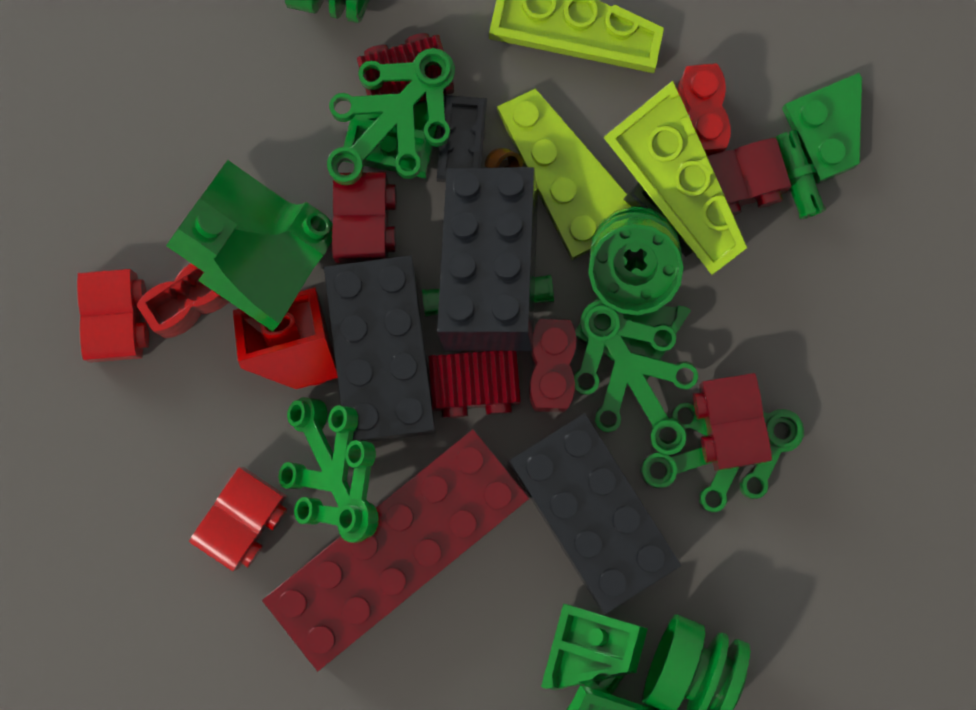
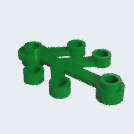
[327,48,455,185]
[574,300,698,455]
[278,397,379,543]
[640,403,804,512]

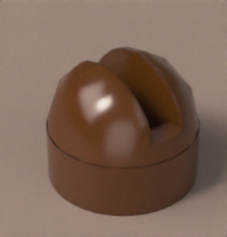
[485,148,523,168]

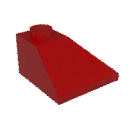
[233,287,338,390]

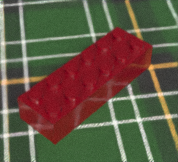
[262,429,529,672]

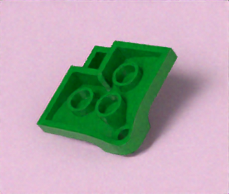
[166,160,333,331]

